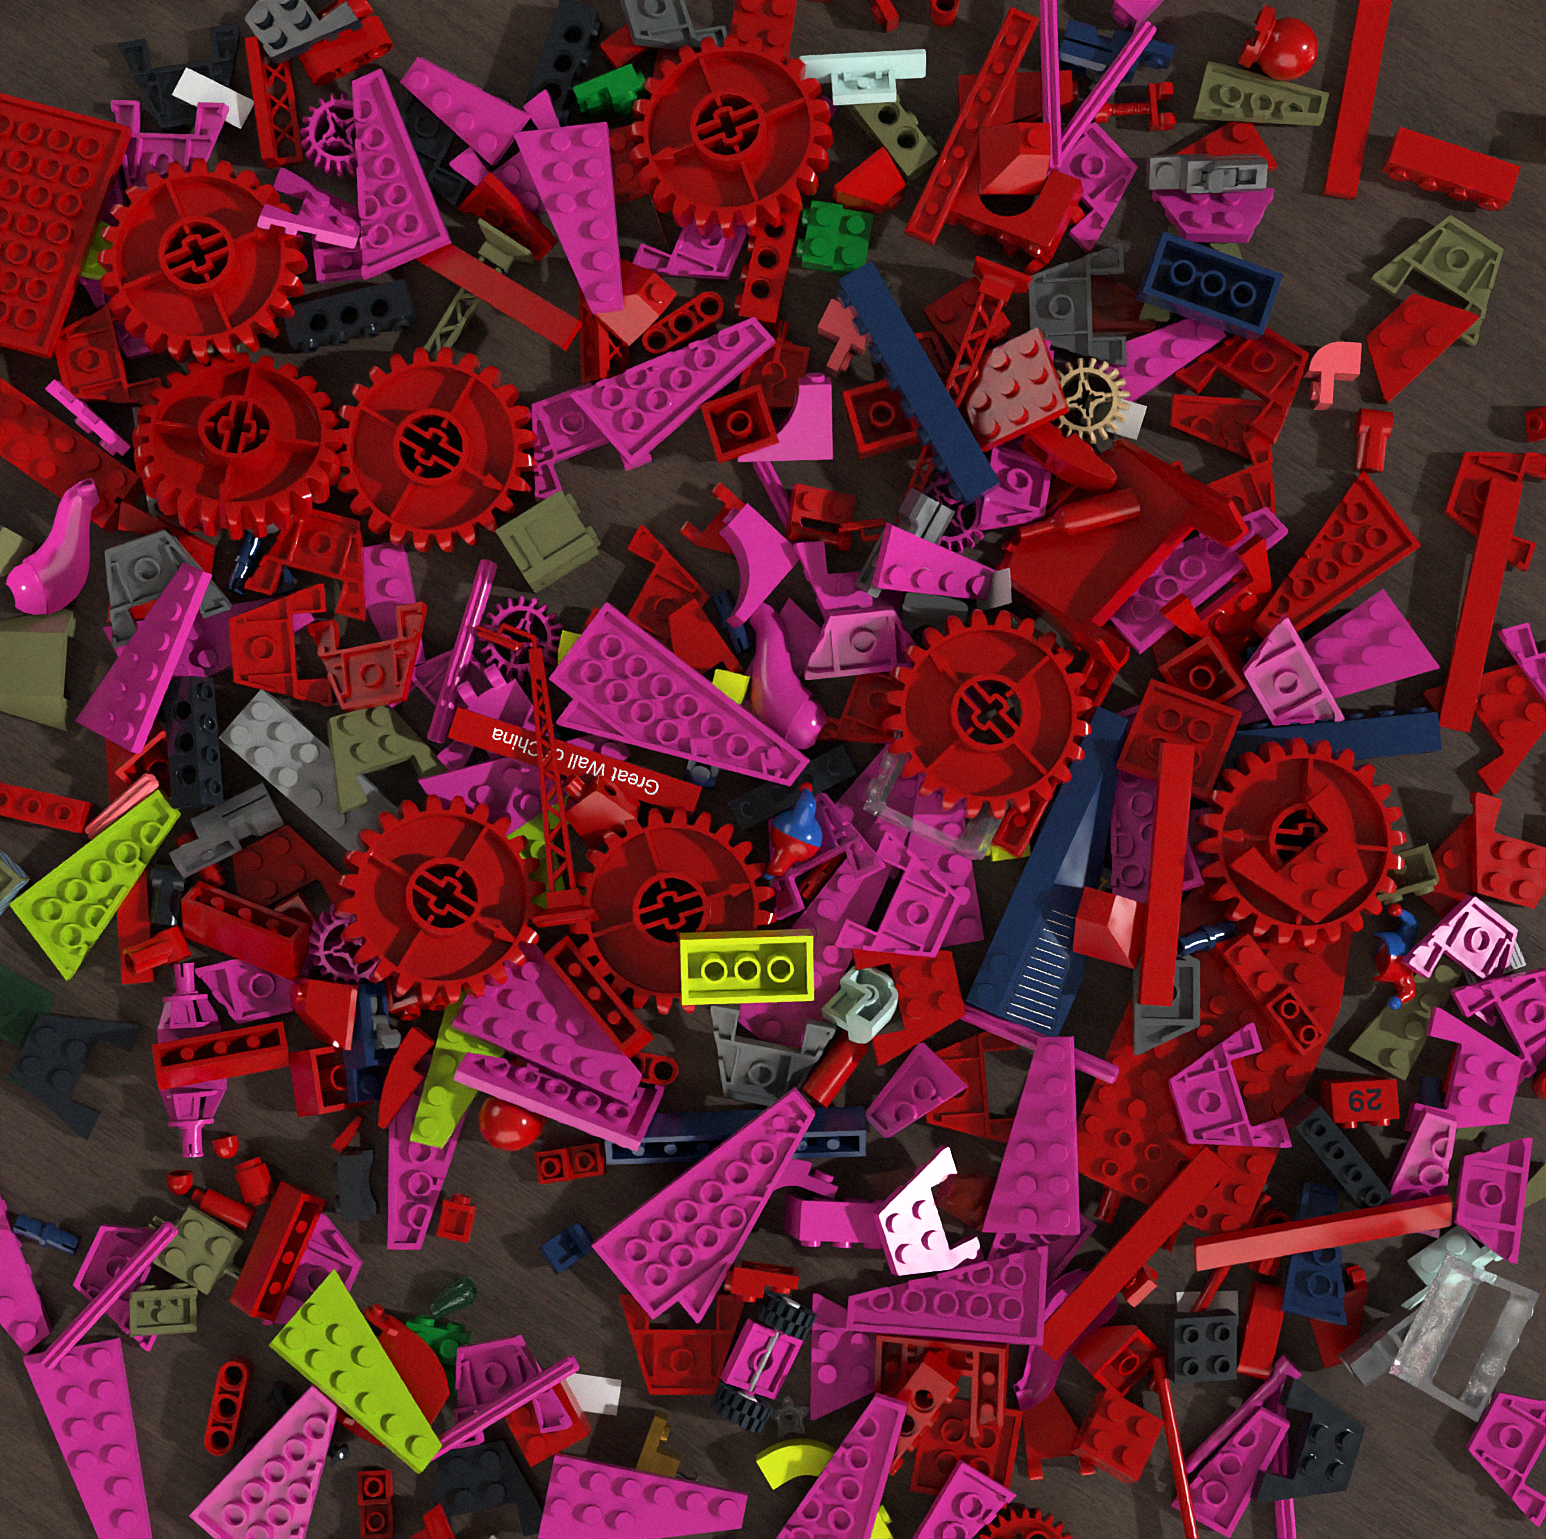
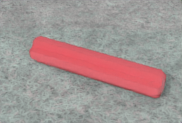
[84,773,159,840]

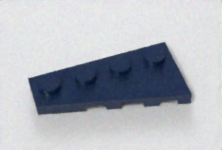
[1280,1182,1347,1327]

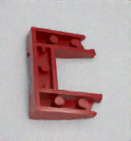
[875,1333,1009,1437]

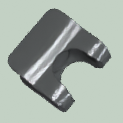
[899,592,968,637]

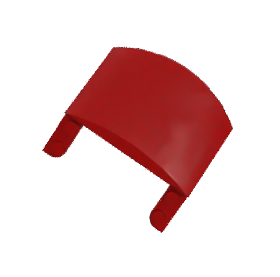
[995,438,1249,672]

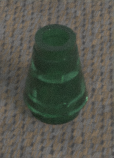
[429,1275,478,1319]

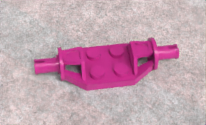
[157,963,227,1158]

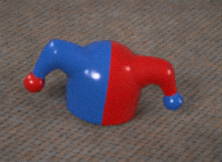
[761,782,823,880]
[1373,903,1420,1010]

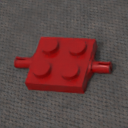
[738,320,811,418]

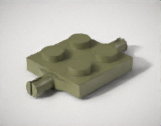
[147,1204,244,1295]

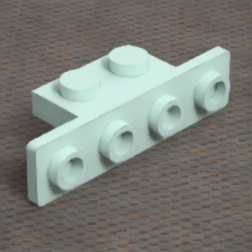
[799,49,926,105]
[1401,1225,1503,1310]

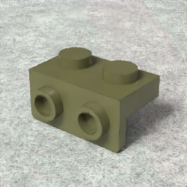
[1375,843,1440,905]
[129,1283,198,1337]

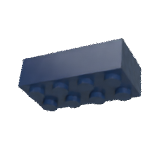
[1135,231,1283,341]

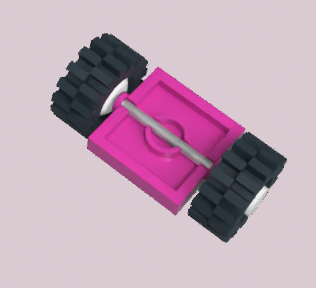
[709,1289,817,1433]

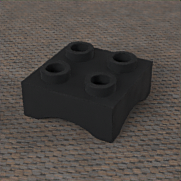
[332,1149,379,1222]
[1166,1308,1237,1384]

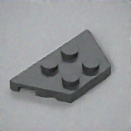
[1132,950,1200,1055]

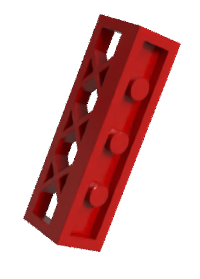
[245,36,305,169]
[578,259,630,385]

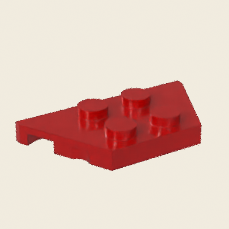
[1365,293,1480,404]

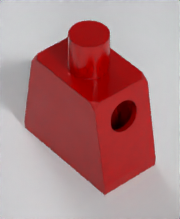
[562,774,641,850]

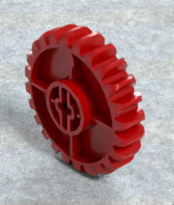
[628,34,833,239]
[97,158,308,366]
[335,347,538,553]
[132,352,344,540]
[881,609,1093,820]
[1193,737,1406,948]
[334,794,547,1005]
[569,806,776,1015]

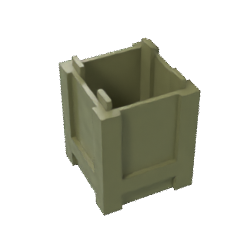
[495,490,601,593]

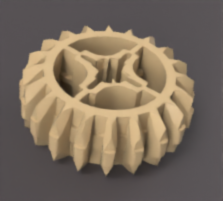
[1050,358,1130,444]

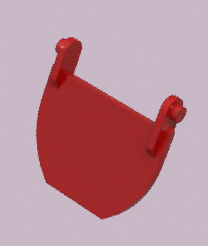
[336,1303,450,1447]

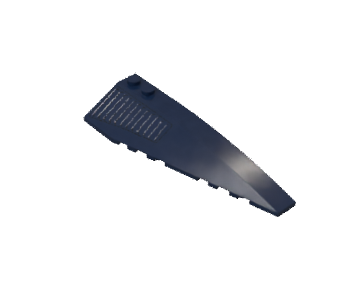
[966,706,1128,1036]

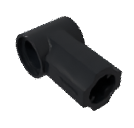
[150,860,192,926]

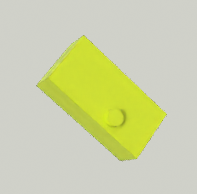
[680,929,814,1005]

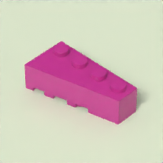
[784,1193,885,1249]

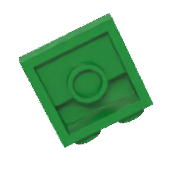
[573,63,646,120]
[796,200,873,275]
[406,1315,473,1397]

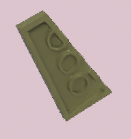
[1192,61,1329,126]
[1345,955,1464,1081]

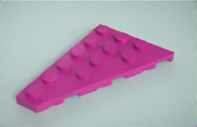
[452,945,642,1107]
[189,1384,339,1539]

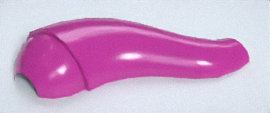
[6,478,101,616]
[749,602,827,749]
[1013,1268,1118,1411]

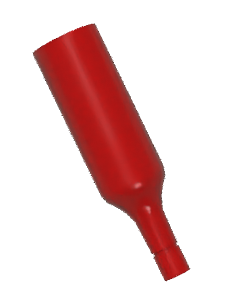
[1019,486,1141,540]
[800,1030,869,1109]

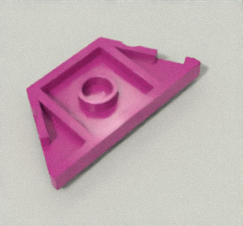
[1152,188,1275,243]
[977,437,1051,530]
[803,606,917,680]
[1242,614,1345,726]
[195,942,315,1024]
[1453,1137,1533,1264]
[262,1210,363,1325]
[810,1292,877,1420]

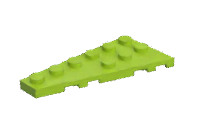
[9,789,181,981]
[410,986,506,1149]
[269,1269,442,1474]

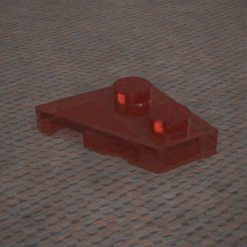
[1091,275,1155,333]
[933,1173,998,1232]

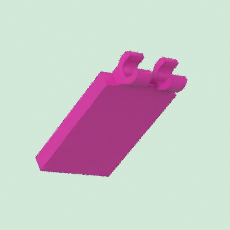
[456,663,549,759]

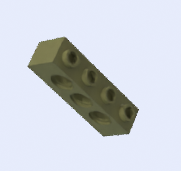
[831,86,938,185]

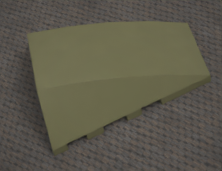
[0,606,77,732]

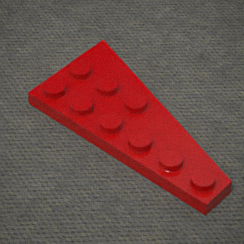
[1252,470,1421,640]

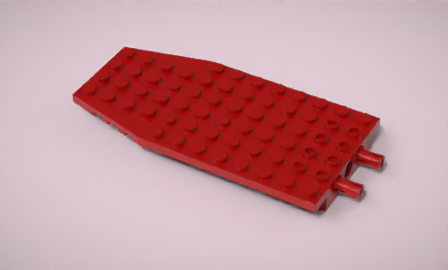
[1077,840,1352,1253]

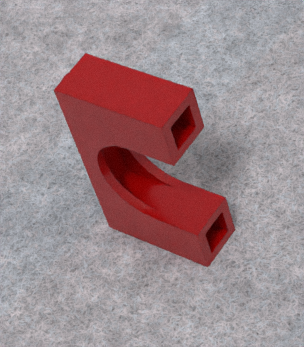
[945,151,1084,259]

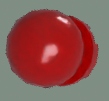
[1238,4,1318,82]
[478,1094,546,1152]

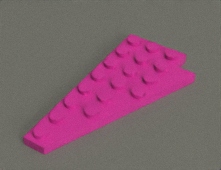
[548,602,811,786]
[591,1087,815,1324]

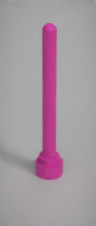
[1184,1355,1302,1474]

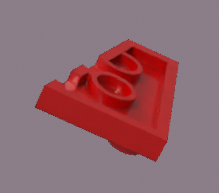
[1169,394,1268,461]
[1413,814,1474,919]

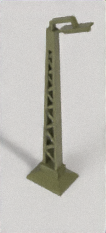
[340,218,535,478]

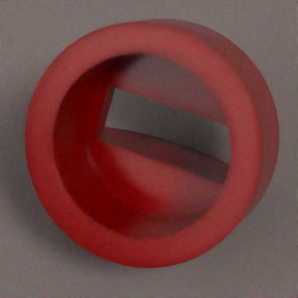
[211,1134,239,1159]
[166,1170,193,1195]

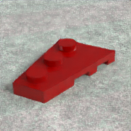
[1174,121,1278,172]
[457,172,559,262]

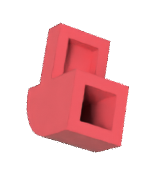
[817,299,866,378]
[1303,342,1362,411]

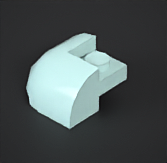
[821,965,898,1043]

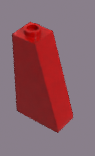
[957,70,1078,127]

